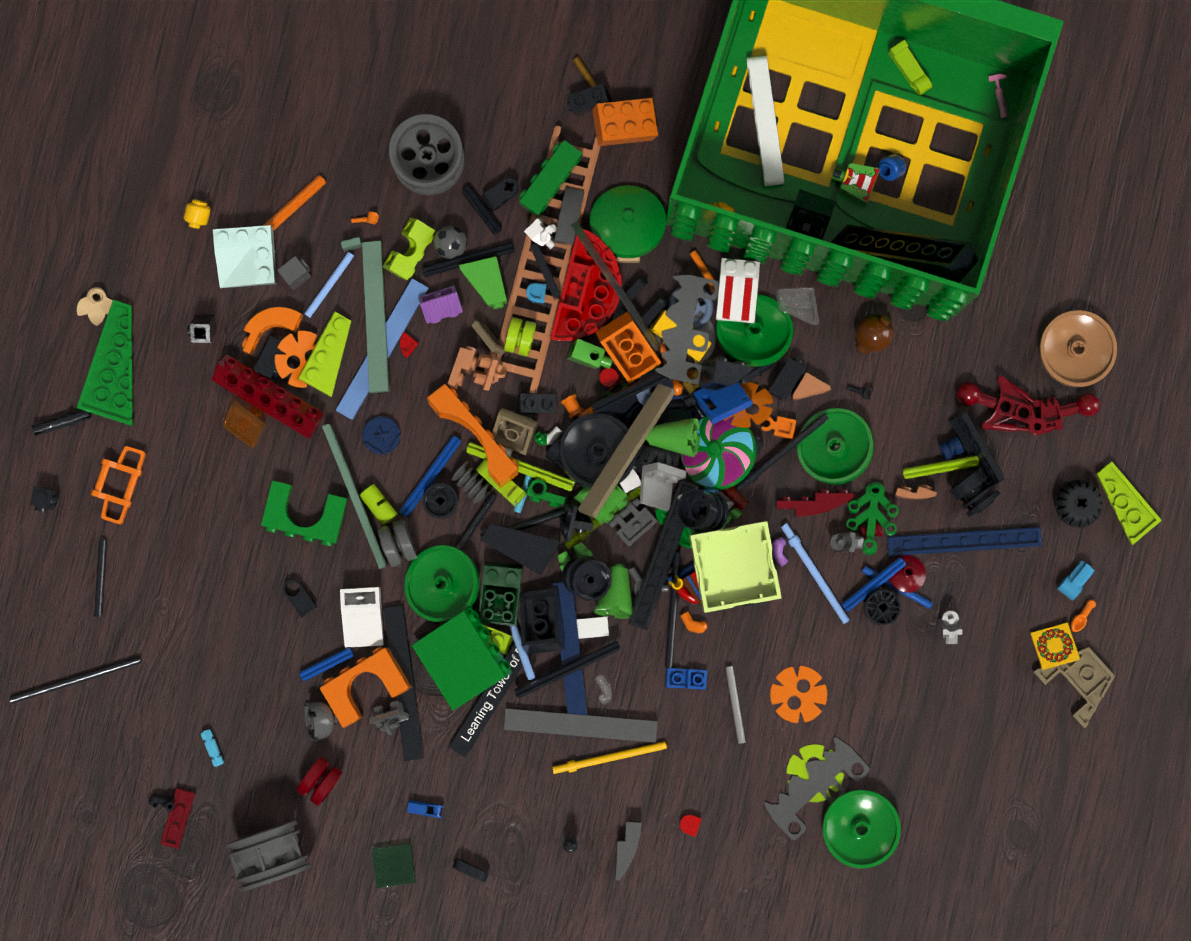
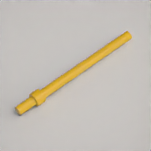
[552,741,667,774]

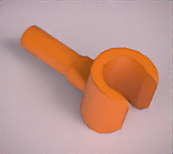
[351,212,379,224]

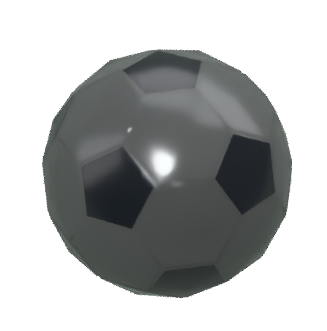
[433,225,467,259]

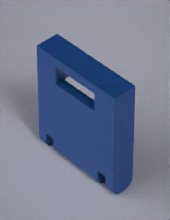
[693,381,753,425]

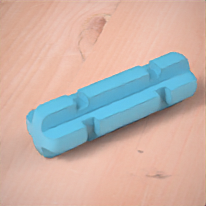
[201,729,224,767]

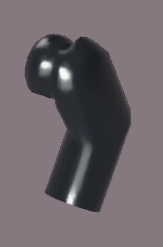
[148,794,175,811]

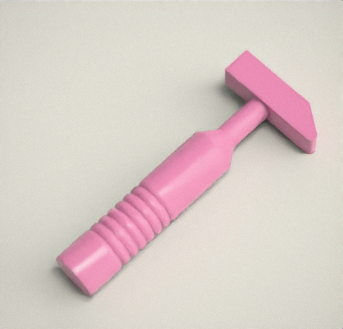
[988,74,1008,119]

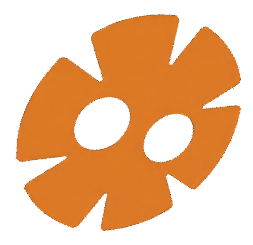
[275,331,317,388]
[723,382,773,428]
[770,666,827,723]

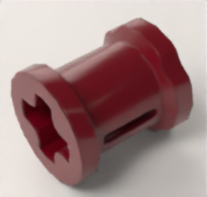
[859,521,883,540]

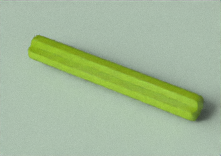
[903,456,979,479]

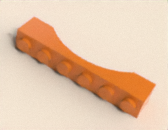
[427,384,519,488]

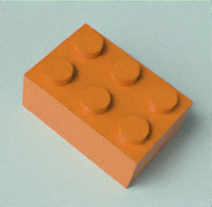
[592,98,658,146]
[596,311,661,384]

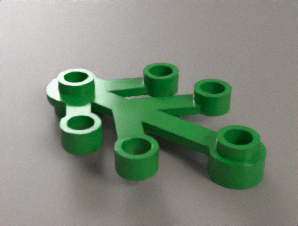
[846,482,899,555]

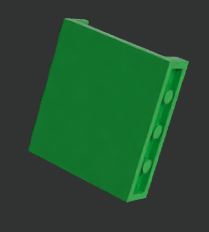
[412,607,513,711]

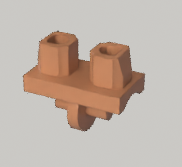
[472,351,506,391]

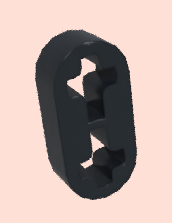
[452,858,490,882]

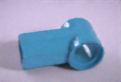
[1057,561,1094,601]

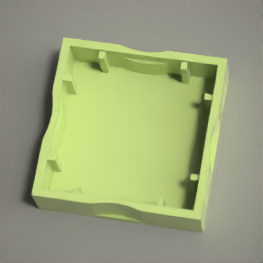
[689,521,781,613]

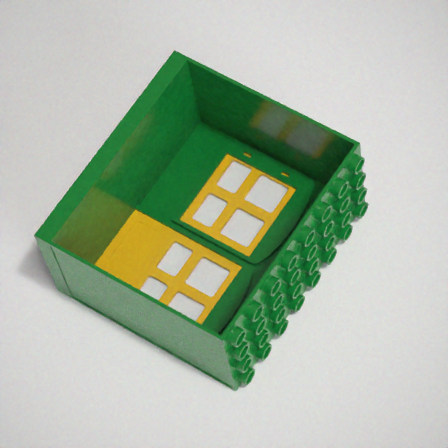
[666,0,1064,322]

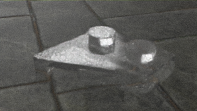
[776,288,819,325]

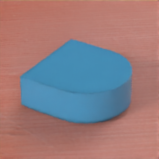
[526,283,547,304]

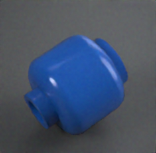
[878,154,906,181]

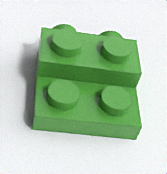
[574,486,629,525]

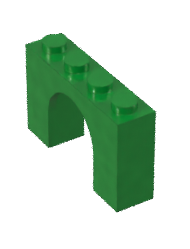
[261,481,349,547]

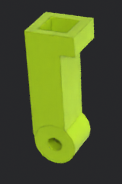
[888,40,932,95]
[476,459,526,507]

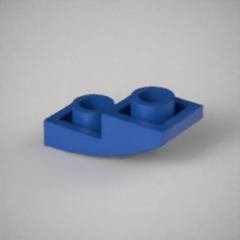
[665,668,707,690]

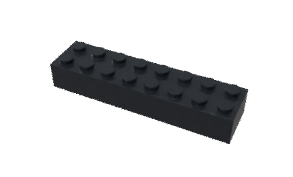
[830,224,978,283]

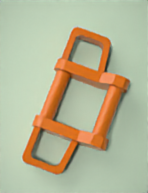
[90,446,146,525]

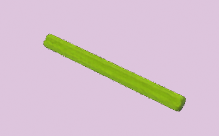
[466,442,575,491]

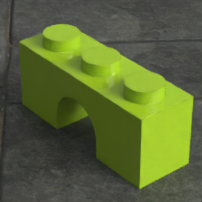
[383,218,435,280]

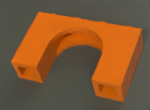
[320,646,412,728]

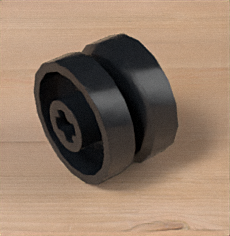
[562,555,612,602]

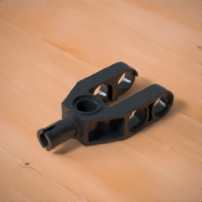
[612,276,670,330]

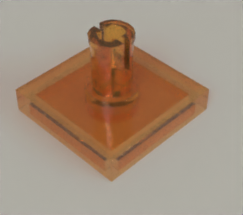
[222,401,266,449]

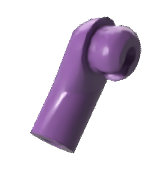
[772,537,789,567]

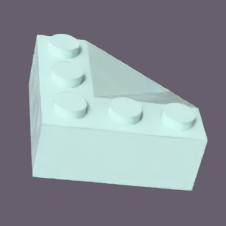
[213,225,277,288]

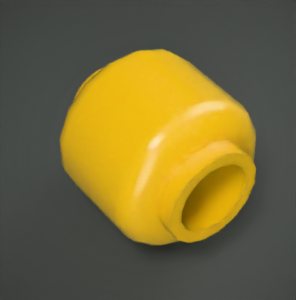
[184,199,210,229]

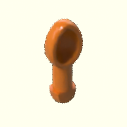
[1071,599,1096,632]

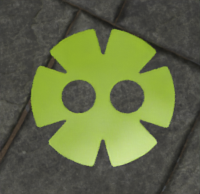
[786,744,844,802]

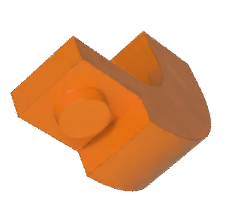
[242,307,303,356]

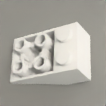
[340,587,384,648]

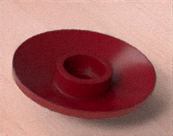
[889,555,926,593]

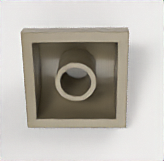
[492,408,538,455]

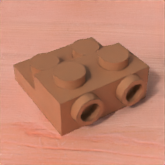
[448,346,478,390]

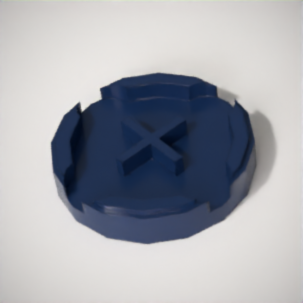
[362,416,401,455]

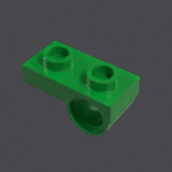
[526,479,566,508]

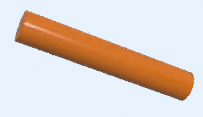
[690,250,715,292]

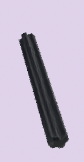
[422,242,514,277]

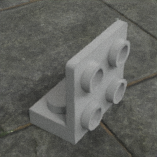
[640,462,686,511]

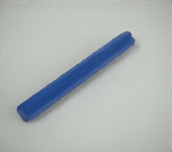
[399,436,461,517]

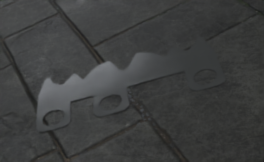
[655,275,719,384]
[764,737,869,840]

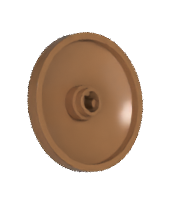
[1039,310,1117,387]

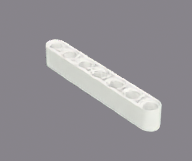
[747,55,784,186]

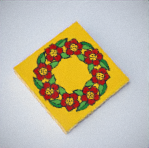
[1030,623,1080,670]

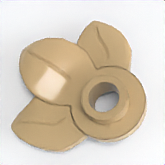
[77,287,112,326]

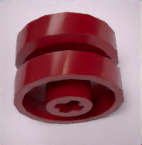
[296,756,343,807]

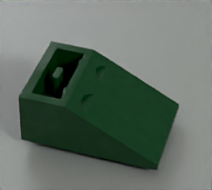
[479,561,523,626]

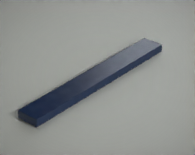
[887,527,1042,556]
[553,582,587,737]

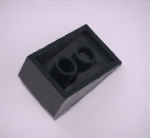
[520,588,565,655]

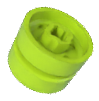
[504,317,536,357]

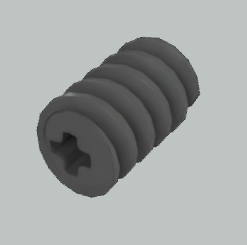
[452,461,494,504]

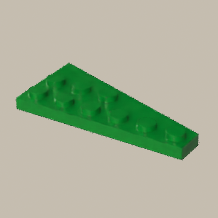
[77,300,133,426]

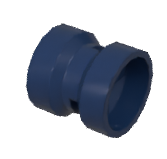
[938,435,964,461]

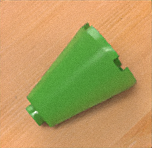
[646,418,700,457]
[595,564,633,619]

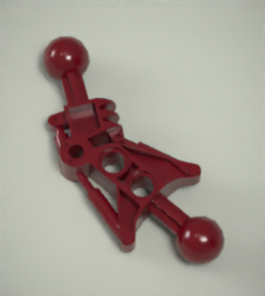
[956,376,1100,435]

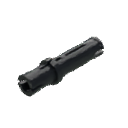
[31,410,91,437]

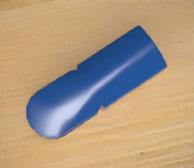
[407,800,443,818]

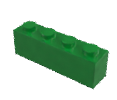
[519,140,583,218]

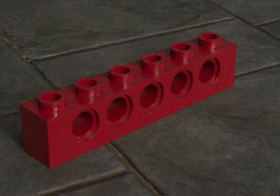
[211,354,324,439]

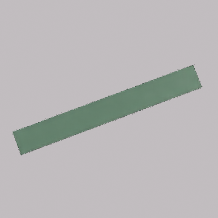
[362,241,389,393]
[322,424,388,569]

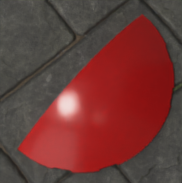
[550,229,622,341]

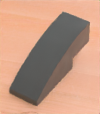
[554,188,584,246]
[616,821,642,881]

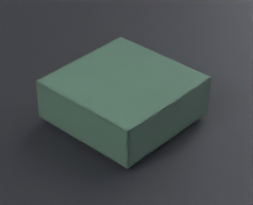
[341,237,362,252]

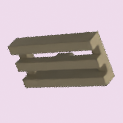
[471,321,505,356]

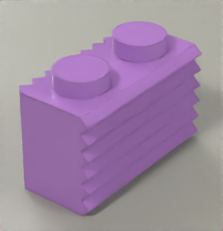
[418,286,463,323]

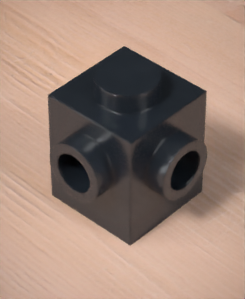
[30,486,58,513]

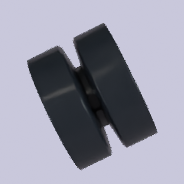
[423,483,459,519]
[863,590,901,625]

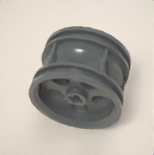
[389,114,465,195]
[225,820,311,892]

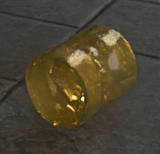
[681,369,700,395]

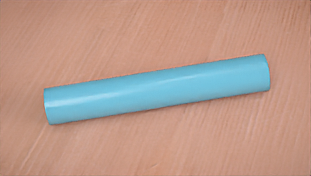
[514,475,533,513]

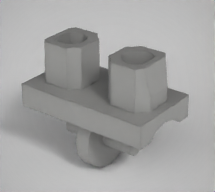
[938,610,962,644]

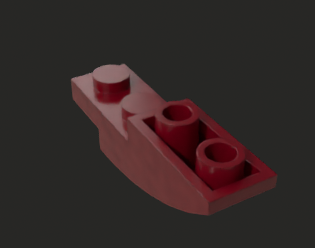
[775,490,854,517]

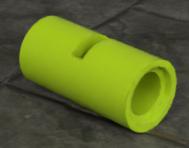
[359,484,398,526]

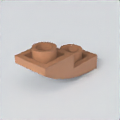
[894,484,937,500]

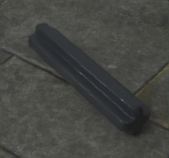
[462,186,502,235]

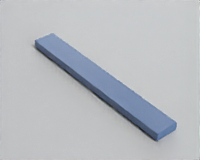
[336,279,429,420]

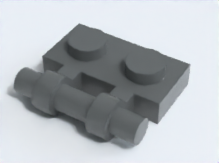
[608,498,658,547]

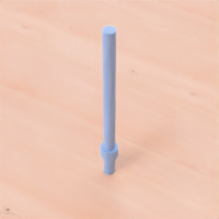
[781,523,850,624]

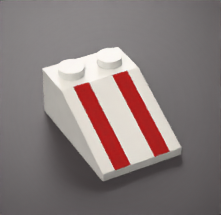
[716,258,760,323]

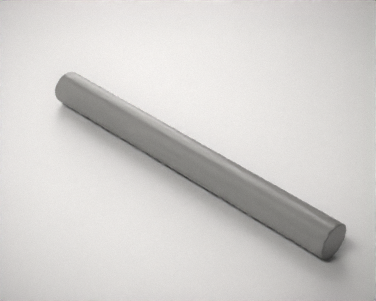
[725,666,746,744]

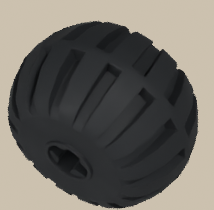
[634,439,679,474]
[1055,480,1103,528]

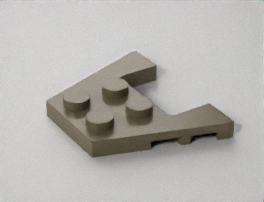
[1033,647,1115,728]

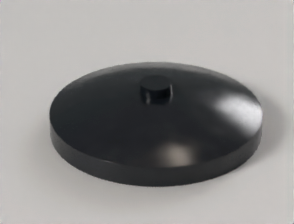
[559,413,636,489]

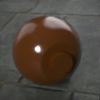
[855,314,894,355]

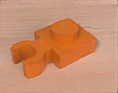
[761,416,796,439]

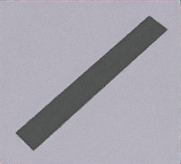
[571,221,661,352]
[504,709,658,743]

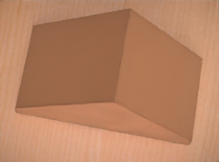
[791,372,831,401]

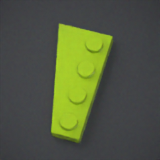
[297,312,351,397]
[1096,462,1162,545]

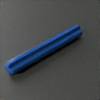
[842,557,906,611]

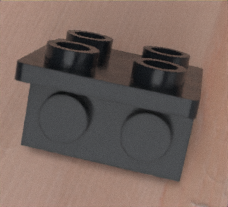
[559,496,594,542]

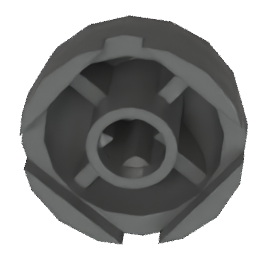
[304,701,337,741]

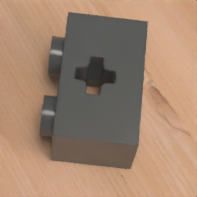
[277,256,311,291]

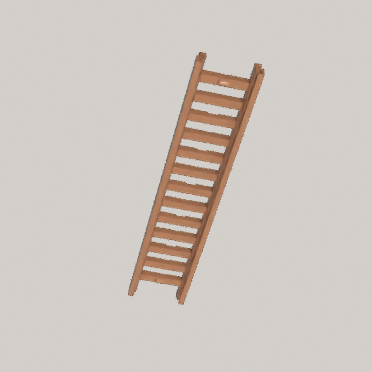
[491,126,601,394]

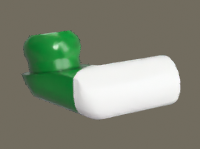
[534,426,563,445]

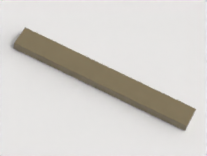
[578,384,676,518]

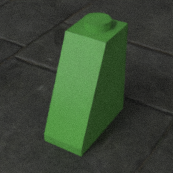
[459,257,507,309]

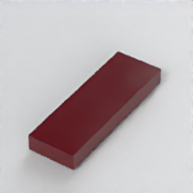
[160,787,196,849]

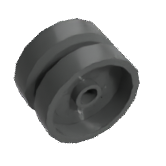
[377,519,418,568]

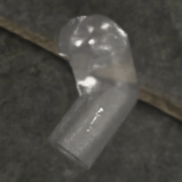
[595,675,612,705]

